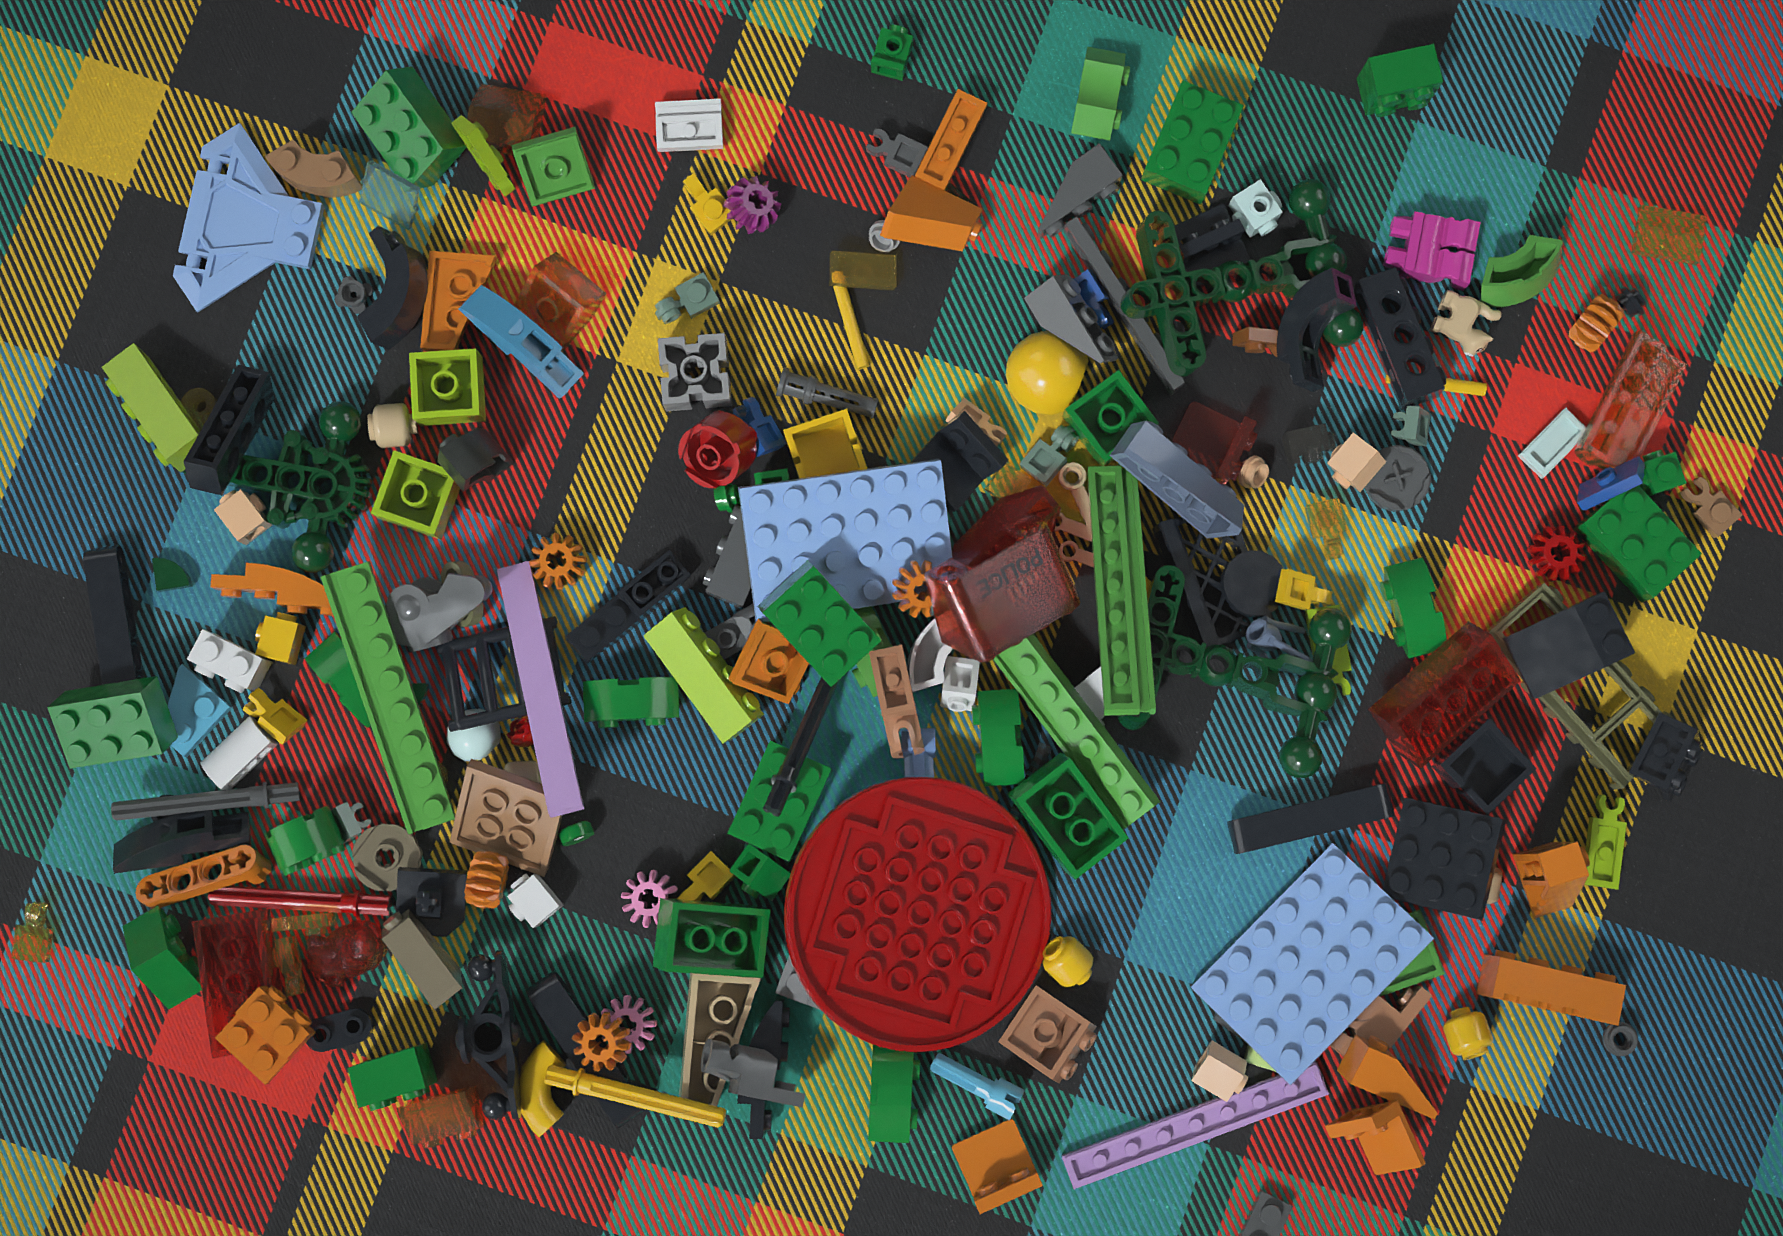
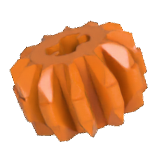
[1568,294,1624,353]
[529,533,587,590]
[892,560,949,618]
[464,851,509,909]
[572,1012,632,1071]

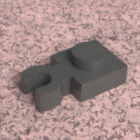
[866,129,928,177]

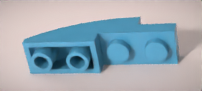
[458,285,584,399]

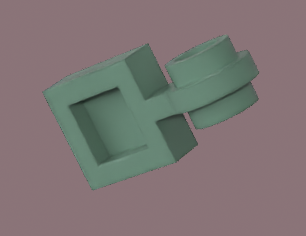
[655,272,720,324]
[1019,425,1079,487]

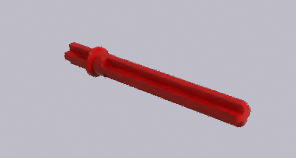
[208,886,392,917]

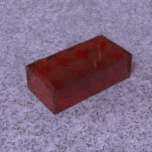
[1368,621,1521,769]
[192,909,282,1058]

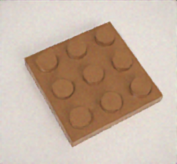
[449,759,562,877]

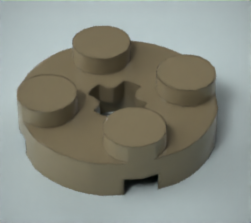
[352,824,423,891]

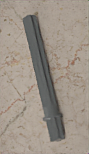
[111,782,300,821]

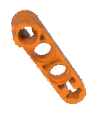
[135,845,272,909]

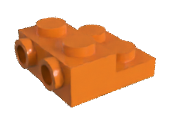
[728,619,810,704]
[215,985,315,1085]

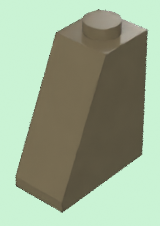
[382,909,462,1009]

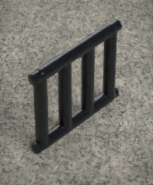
[436,616,572,732]

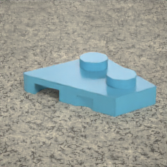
[167,664,233,757]

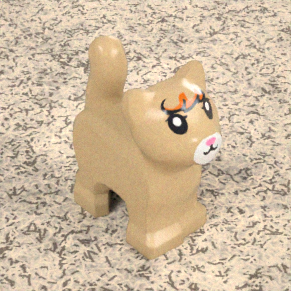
[1429,290,1502,357]

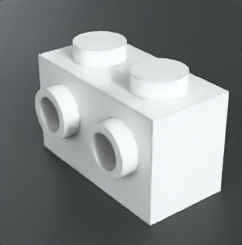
[187,629,272,693]

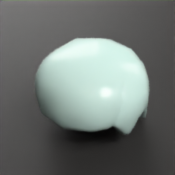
[447,708,501,761]

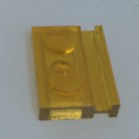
[1631,205,1707,265]

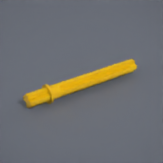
[544,1065,726,1128]

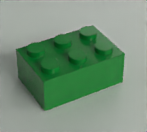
[351,66,467,191]
[1141,80,1244,205]
[1573,485,1702,603]
[757,560,882,687]
[47,676,178,769]
[727,741,833,862]
[1007,752,1129,880]
[653,898,770,978]

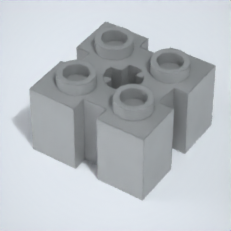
[658,333,732,412]

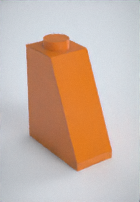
[880,175,983,252]

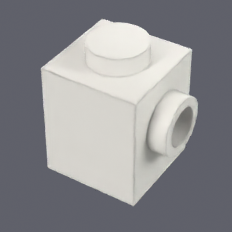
[507,874,563,928]

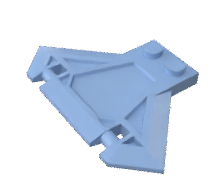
[173,123,325,312]

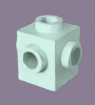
[1228,179,1282,238]

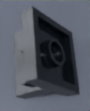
[1174,203,1251,289]

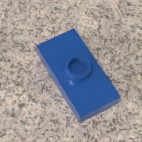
[1577,456,1645,511]

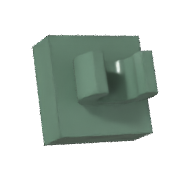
[1391,406,1430,446]
[331,802,371,844]

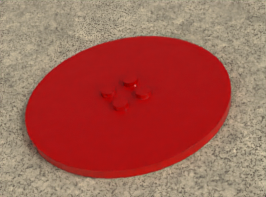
[784,777,1051,1052]

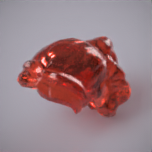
[306,920,388,987]

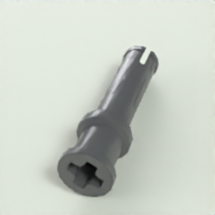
[776,367,879,419]

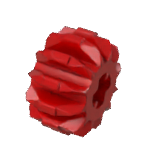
[1527,525,1586,582]

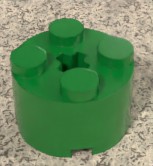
[264,805,346,876]

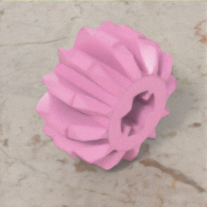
[621,870,678,928]
[601,995,657,1054]

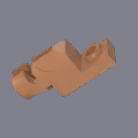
[869,645,925,759]
[1330,985,1433,1057]

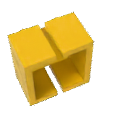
[783,409,867,479]

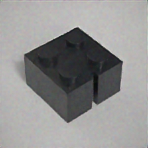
[1432,719,1537,815]

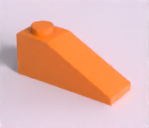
[1337,1035,1438,1120]

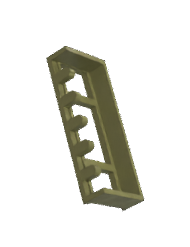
[1478,583,1673,790]

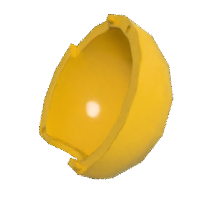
[1005,331,1088,415]

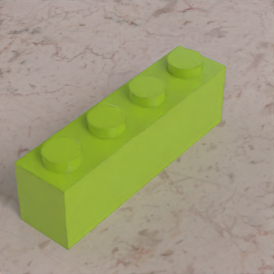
[102,343,201,473]
[643,607,764,744]

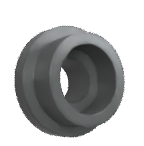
[1602,1022,1638,1056]

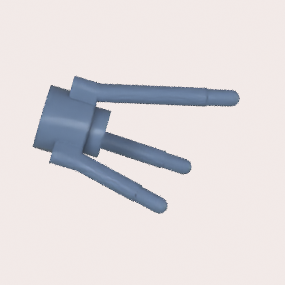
[1246,615,1313,662]

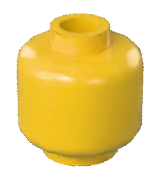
[1043,936,1093,987]
[1443,1007,1493,1060]

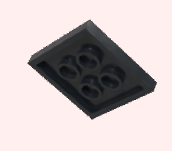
[1382,798,1506,921]

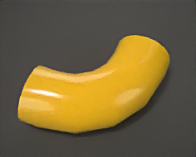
[519,1040,566,1138]

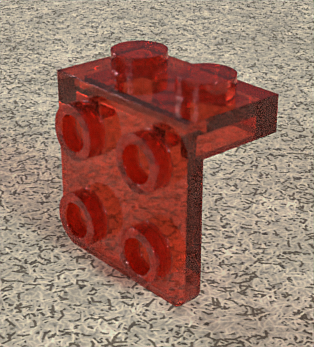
[1171,402,1258,485]

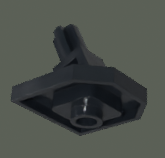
[396,867,467,937]

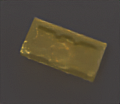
[829,251,897,290]

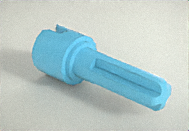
[930,1053,1025,1121]

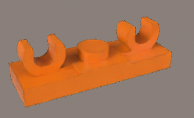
[915,89,987,191]

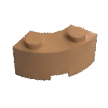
[265,140,364,198]

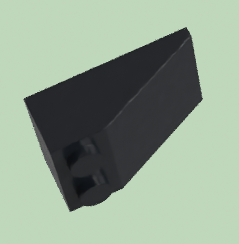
[1503,592,1635,700]

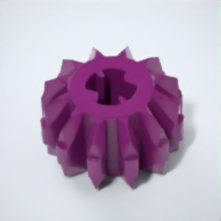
[723,176,781,234]

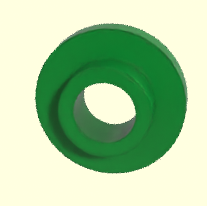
[714,483,740,513]

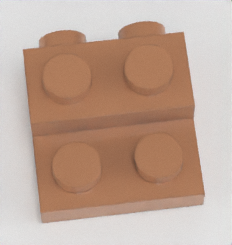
[999,985,1097,1083]

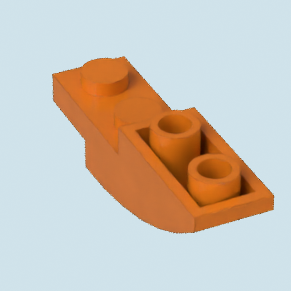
[210,562,333,616]

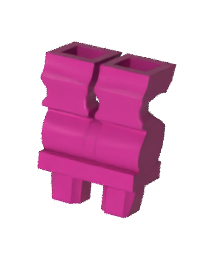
[1383,211,1481,291]

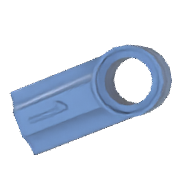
[901,728,936,778]

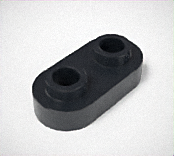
[306,1008,374,1052]

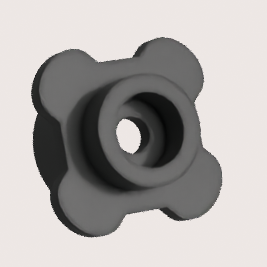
[334,276,373,314]

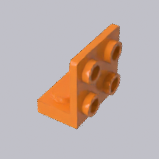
[1325,1100,1425,1175]
[952,1118,1043,1214]

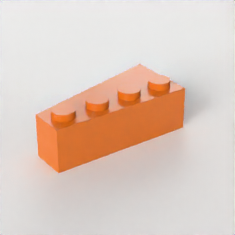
[1476,950,1626,1026]

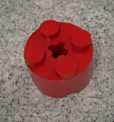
[678,410,758,488]

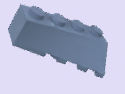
[1109,421,1244,538]

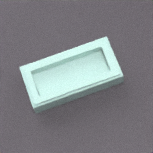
[1518,408,1590,479]

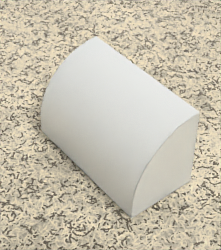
[201,716,278,790]

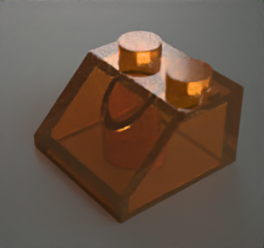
[467,84,546,156]
[513,252,606,352]
[397,1085,485,1149]

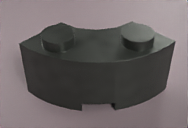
[437,427,513,492]

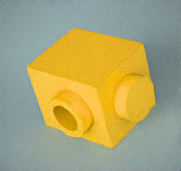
[255,612,306,665]

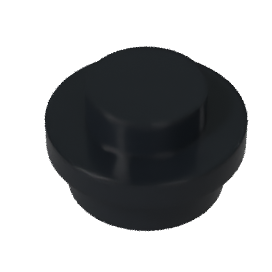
[1615,287,1646,318]

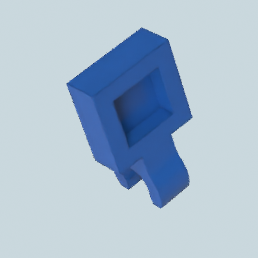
[1074,269,1115,330]
[732,397,787,457]

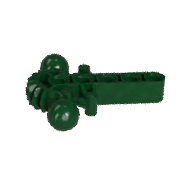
[182,401,372,573]

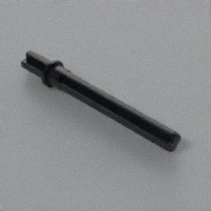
[763,677,840,817]

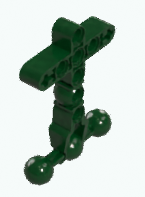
[1120,179,1363,376]
[1118,565,1352,778]

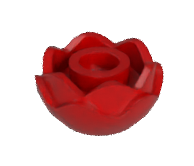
[506,715,533,747]

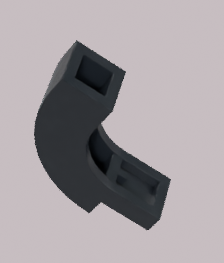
[357,225,428,350]
[1277,268,1357,392]

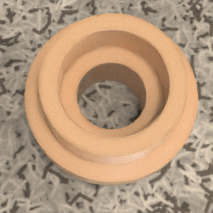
[1238,456,1269,488]

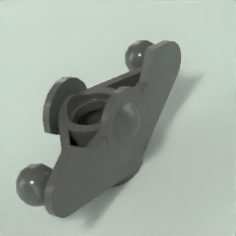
[336,573,492,652]

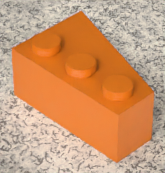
[1512,841,1590,919]

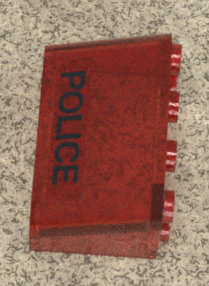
[924,513,1081,662]

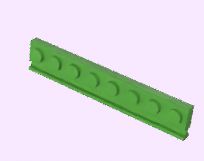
[1087,466,1156,716]
[321,561,456,834]
[960,585,1161,830]

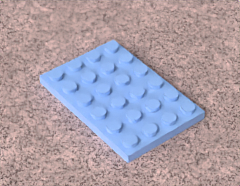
[738,459,956,622]
[1191,843,1434,1086]

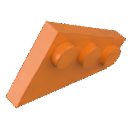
[420,251,497,351]

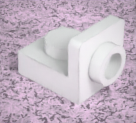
[940,656,980,712]

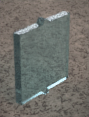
[359,160,420,230]

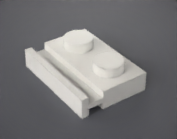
[655,99,724,152]

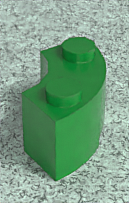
[1380,557,1448,658]
[305,631,371,728]
[583,677,679,728]
[972,689,1024,786]
[868,1044,920,1143]

